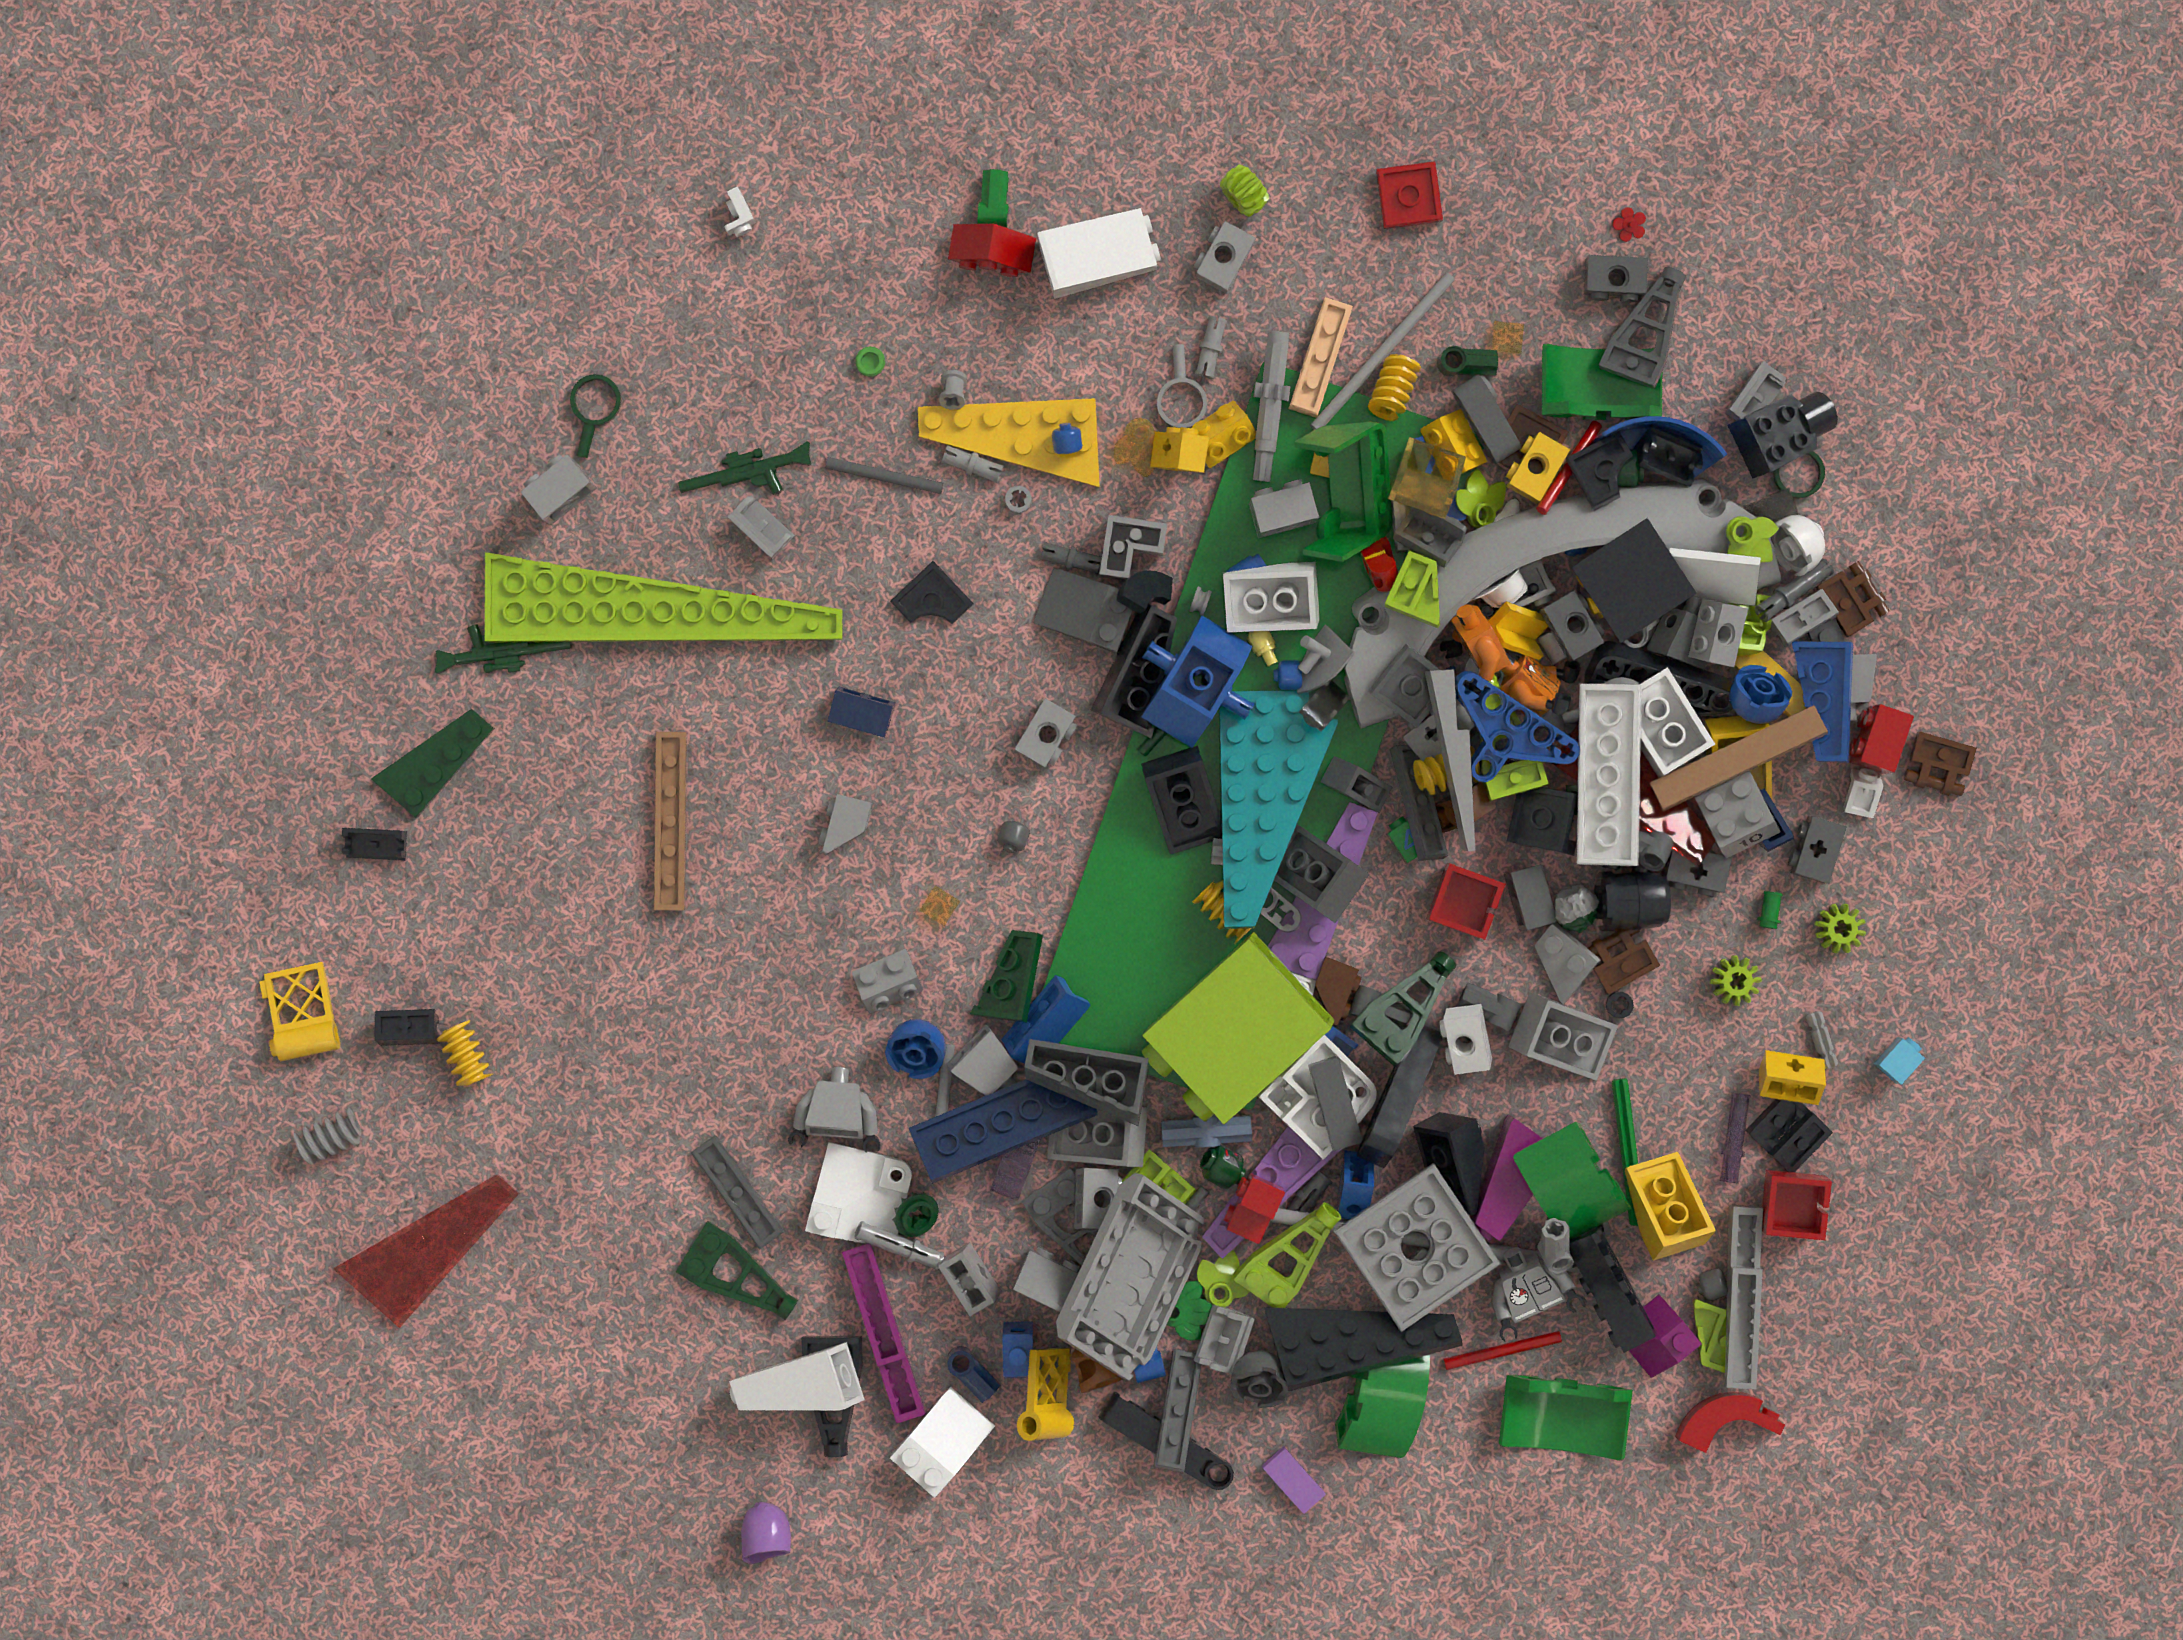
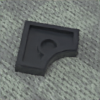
[1566,431,1633,511]
[890,561,974,624]

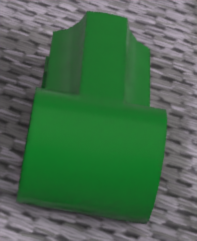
[977,169,1009,228]

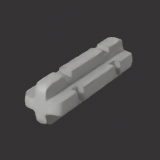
[1806,1011,1838,1069]

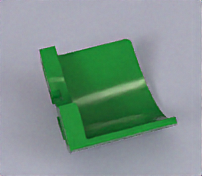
[1542,344,1663,420]
[1513,1121,1631,1241]
[1335,1355,1430,1458]
[1499,1375,1633,1461]

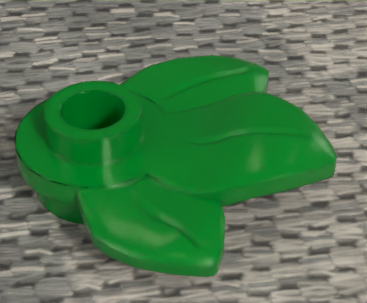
[1167,1281,1213,1340]

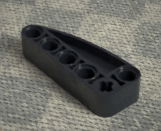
[1584,641,1733,716]
[1356,1025,1443,1169]

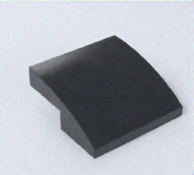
[1745,1099,1833,1173]

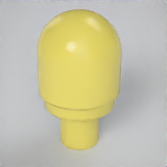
[1248,631,1278,667]

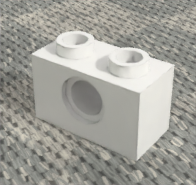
[1440,1004,1492,1075]

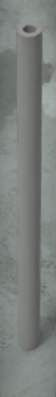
[1310,272,1455,430]

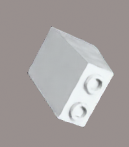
[1037,208,1161,299]
[729,1343,865,1410]

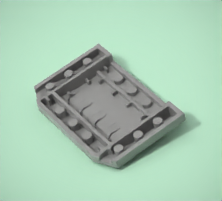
[1056,1173,1204,1380]

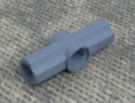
[1161,1115,1252,1147]

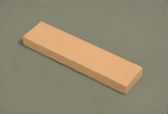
[1289,297,1353,418]

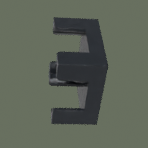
[1507,787,1578,856]

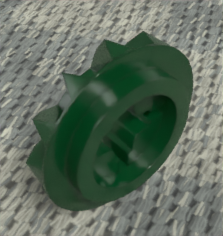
[892,1192,939,1237]

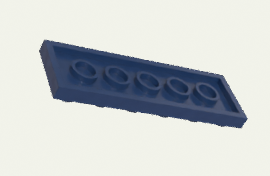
[909,1079,1098,1184]

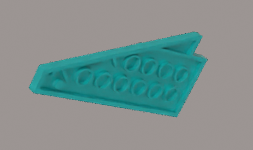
[1219,691,1338,929]

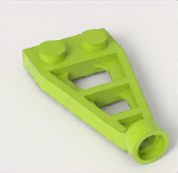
[1480,675,1549,801]
[1233,1202,1341,1308]

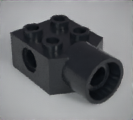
[1727,392,1838,479]

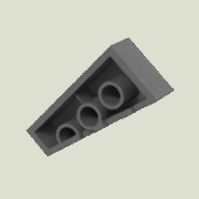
[1024,1039,1149,1127]

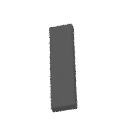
[1390,745,1448,861]
[691,1135,784,1249]
[1153,1349,1202,1473]

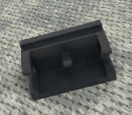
[1635,424,1703,487]
[342,828,407,861]
[374,1009,440,1046]

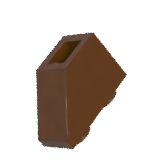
[1435,782,1496,833]
[1315,956,1362,1025]

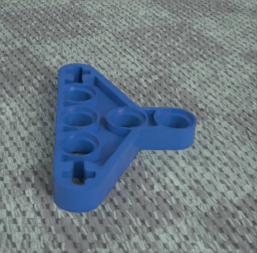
[1455,671,1580,782]

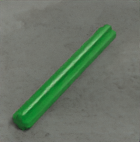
[1612,1078,1639,1226]

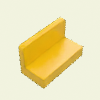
[1488,601,1548,660]

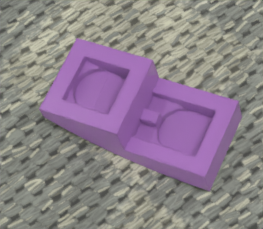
[1262,1446,1326,1514]

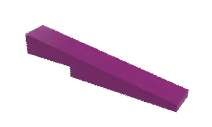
[842,1243,926,1424]

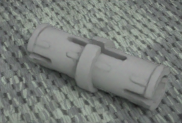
[1195,316,1227,379]
[941,445,1004,483]

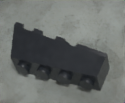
[1091,604,1177,739]
[1569,1226,1657,1353]

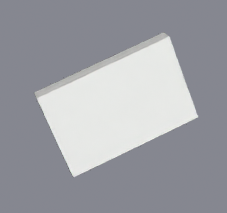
[1669,548,1761,606]

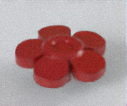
[1612,207,1646,242]

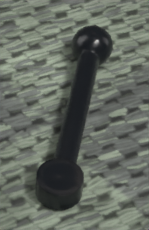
[1482,583,1539,617]

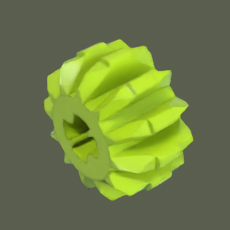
[1220,164,1269,217]
[1814,904,1866,954]
[1709,955,1762,1006]

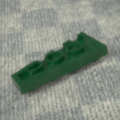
[371,709,495,818]

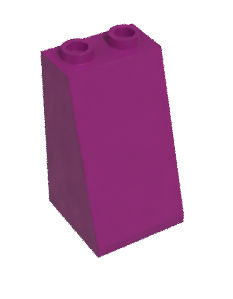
[1470,1115,1543,1241]

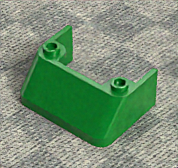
[1294,421,1392,562]

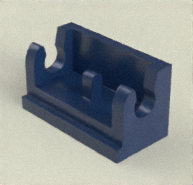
[827,686,896,738]

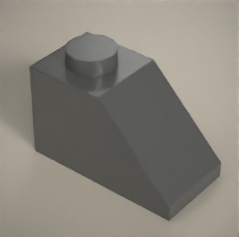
[1321,756,1393,813]

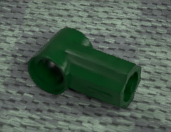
[1437,346,1498,377]

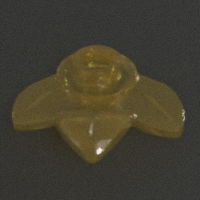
[1114,418,1160,477]

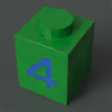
[1386,816,1417,864]

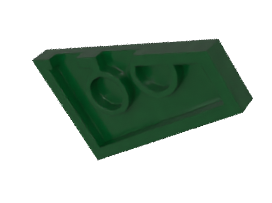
[970,930,1043,1023]

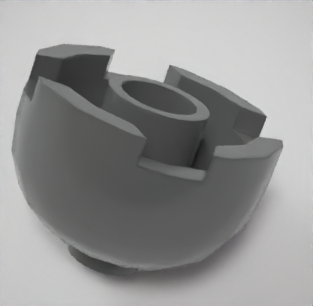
[1230,1351,1290,1408]

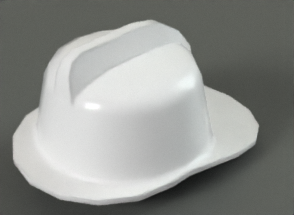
[1470,568,1527,608]

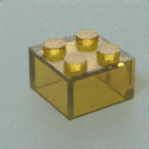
[1388,437,1466,519]

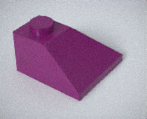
[1629,1294,1702,1378]

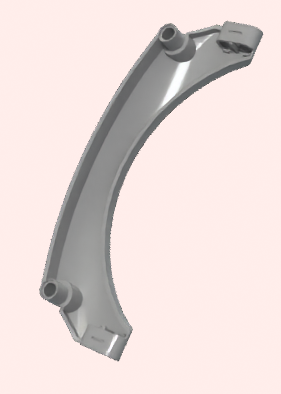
[1344,479,1781,729]

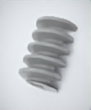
[294,1108,361,1165]

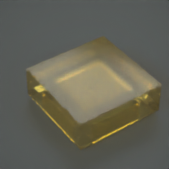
[1491,321,1524,354]
[919,885,960,926]

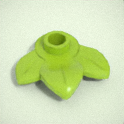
[1455,469,1506,529]
[1726,516,1779,562]
[1197,1250,1250,1307]

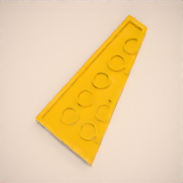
[918,398,1100,488]

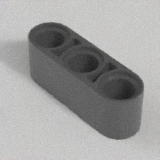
[1452,374,1522,464]

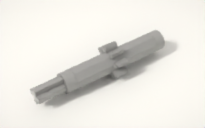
[1253,331,1290,482]

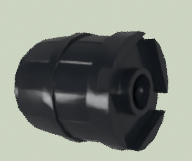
[1594,871,1671,931]

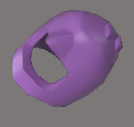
[741,1502,791,1564]

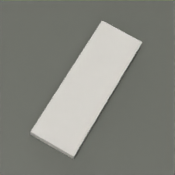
[1577,684,1641,866]

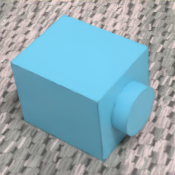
[1874,1037,1925,1085]

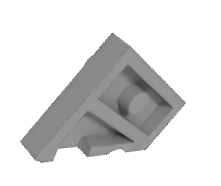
[1534,922,1600,1004]

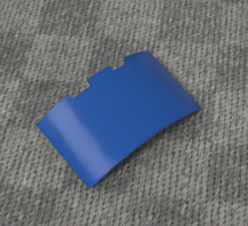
[1593,416,1727,478]

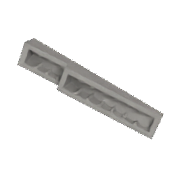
[1425,670,1475,851]
[1725,1205,1763,1389]

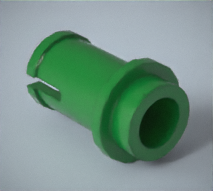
[1757,891,1783,929]

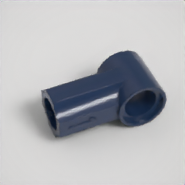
[947,1346,1001,1403]

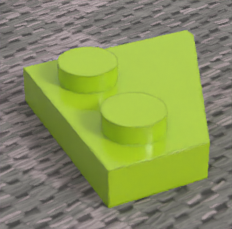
[1385,551,1440,628]
[1693,1298,1727,1373]

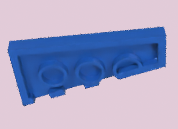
[1792,641,1853,763]

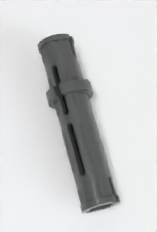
[1755,558,1834,622]

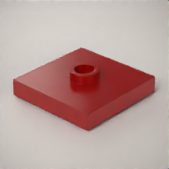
[1376,161,1443,229]

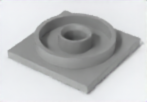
[1334,1163,1501,1332]

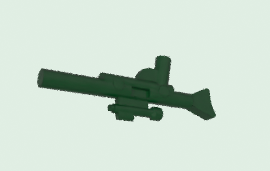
[678,441,811,495]
[435,624,571,674]

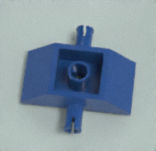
[1141,615,1254,748]

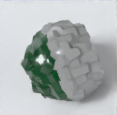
[1554,884,1599,933]

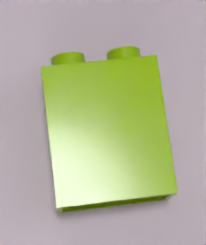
[1142,932,1335,1124]

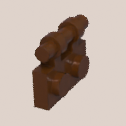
[1816,561,1890,638]
[1904,731,1977,796]
[1587,928,1660,995]

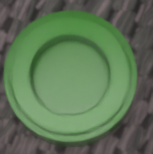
[855,346,885,377]

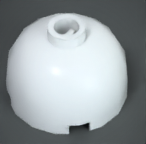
[1771,515,1825,577]

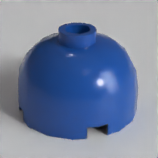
[1729,665,1792,724]
[885,1019,946,1079]

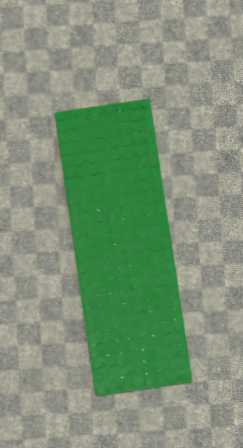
[1043,362,1484,1110]

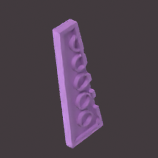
[1268,802,1378,980]
[1202,1126,1341,1259]

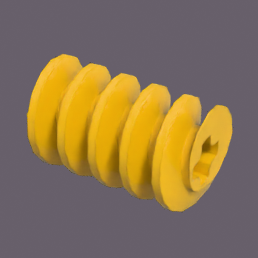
[1368,354,1421,421]
[1413,745,1480,795]
[1192,880,1251,944]
[437,1020,493,1086]

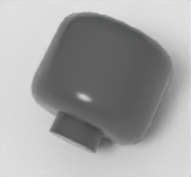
[997,821,1030,853]
[1696,1268,1728,1301]

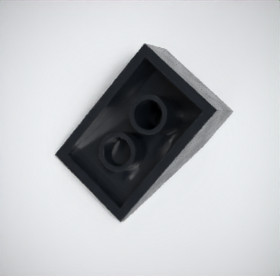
[1141,745,1222,855]
[1413,1112,1484,1215]

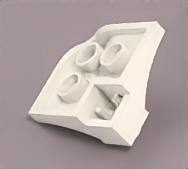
[1257,1035,1377,1160]
[805,1142,912,1246]

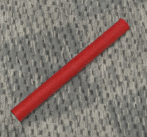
[1536,421,1602,515]
[1443,1331,1562,1370]

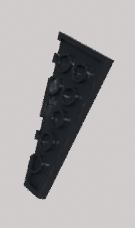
[1264,1307,1463,1392]

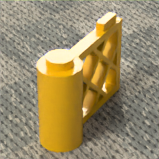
[259,962,340,1062]
[1017,1348,1074,1441]

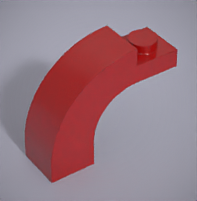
[1675,1392,1785,1453]

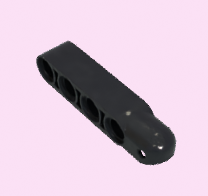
[1098,1391,1234,1490]

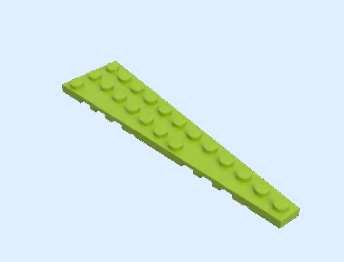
[485,552,843,642]

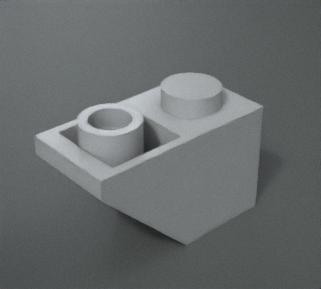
[819,794,873,853]

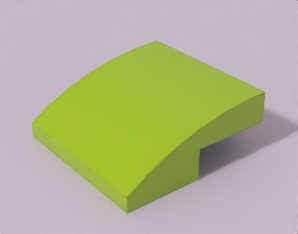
[1122,1149,1197,1204]

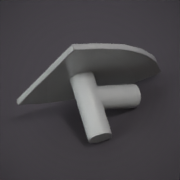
[1297,624,1355,694]

